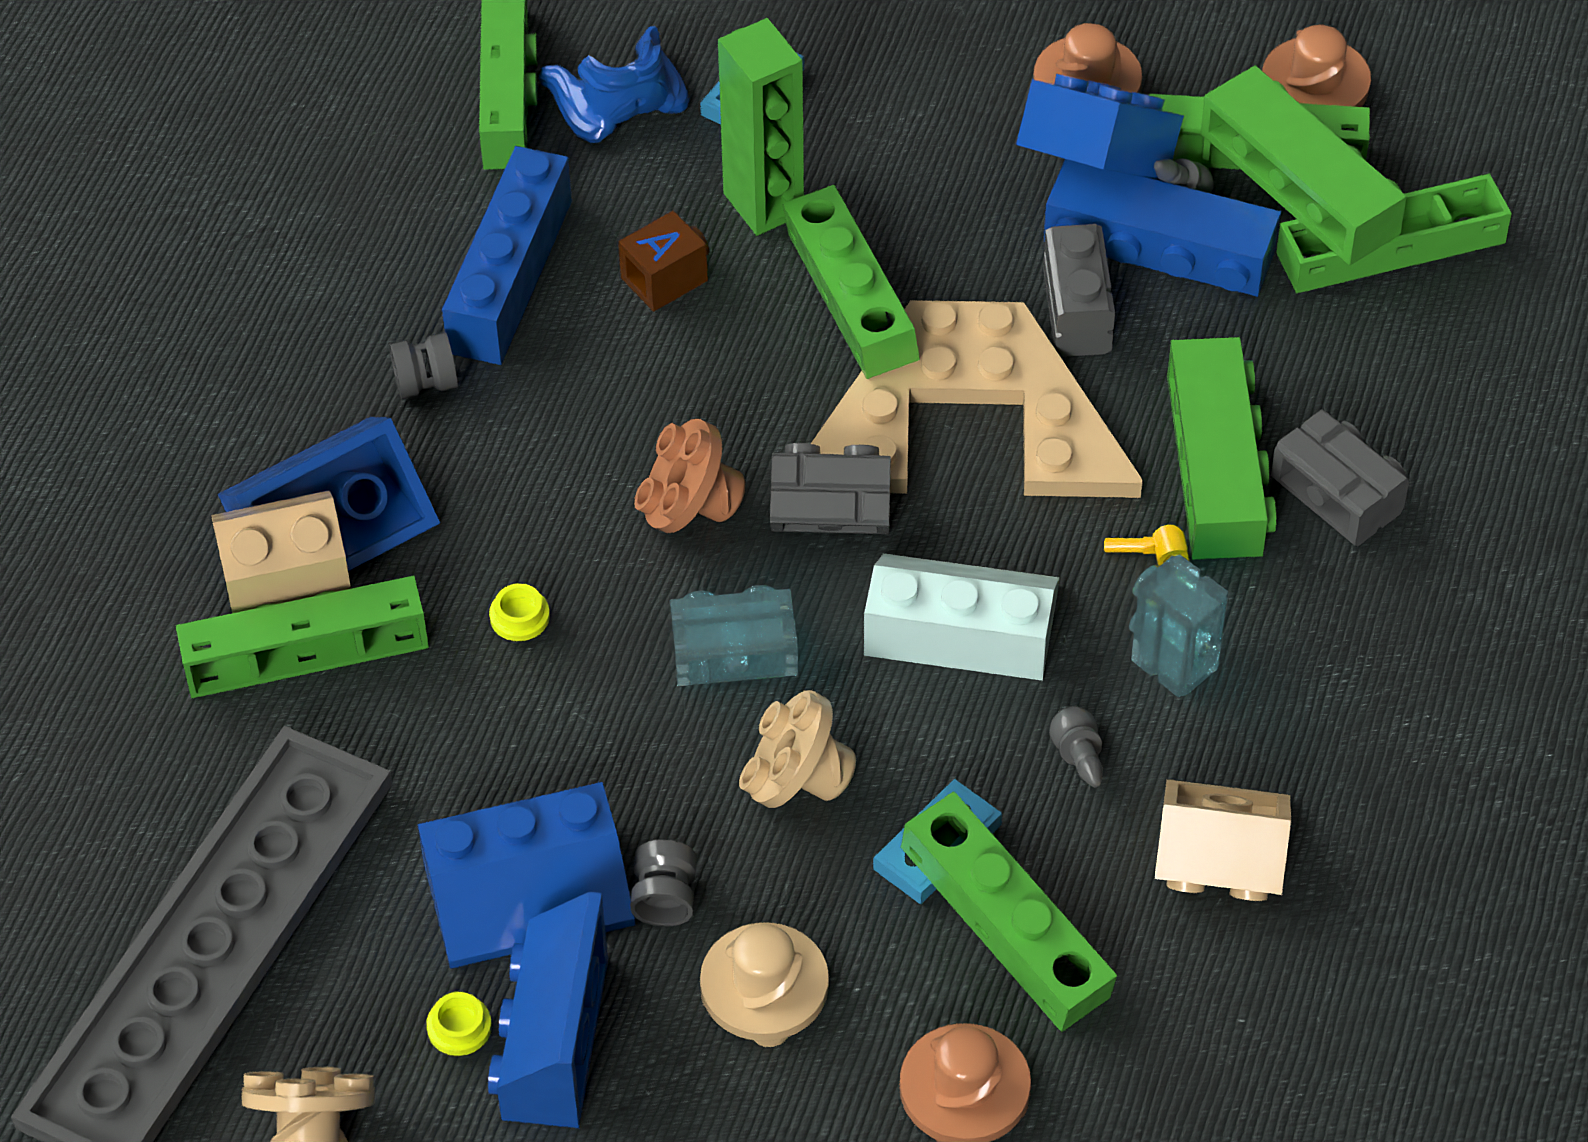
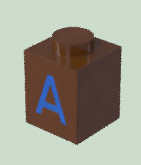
[618,211,709,312]

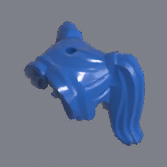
[539,26,689,143]

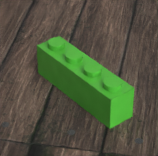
[718,18,804,236]
[1201,65,1407,266]
[1167,337,1276,560]

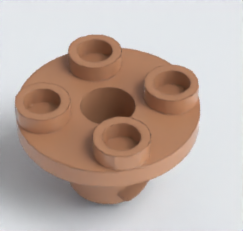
[1034,23,1142,93]
[1262,25,1371,107]
[634,419,745,533]
[900,1023,1031,1142]

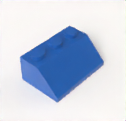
[218,417,440,571]
[417,782,635,969]
[488,892,608,1128]

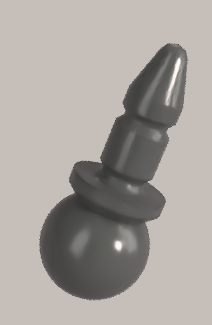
[1154,159,1214,194]
[1050,706,1103,787]

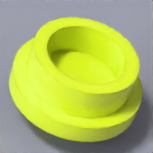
[489,584,550,641]
[427,992,492,1056]

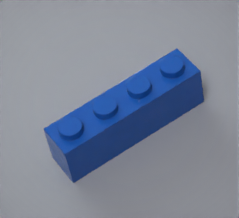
[442,146,572,365]
[1044,159,1281,297]

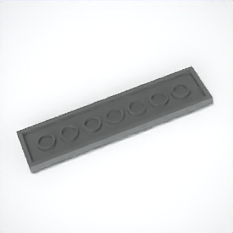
[11,726,393,1142]

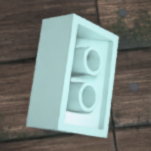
[864,553,1060,681]

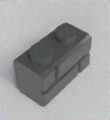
[1043,224,1115,357]
[1271,409,1409,547]
[770,443,891,534]

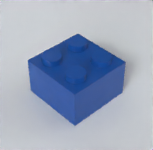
[1016,74,1184,180]

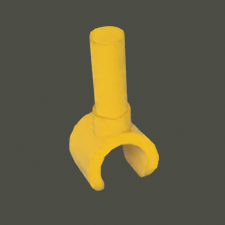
[1104,525,1189,571]

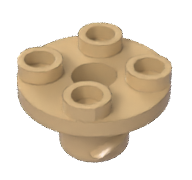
[739,690,856,808]
[700,923,829,1047]
[242,1067,375,1142]

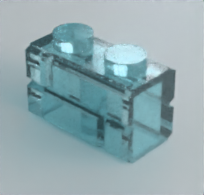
[1129,555,1228,697]
[670,585,798,686]

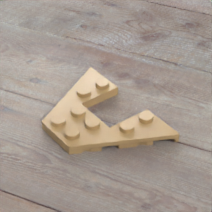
[811,300,1142,498]

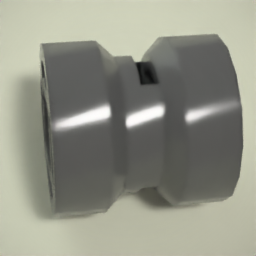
[389,332,458,400]
[630,840,697,927]

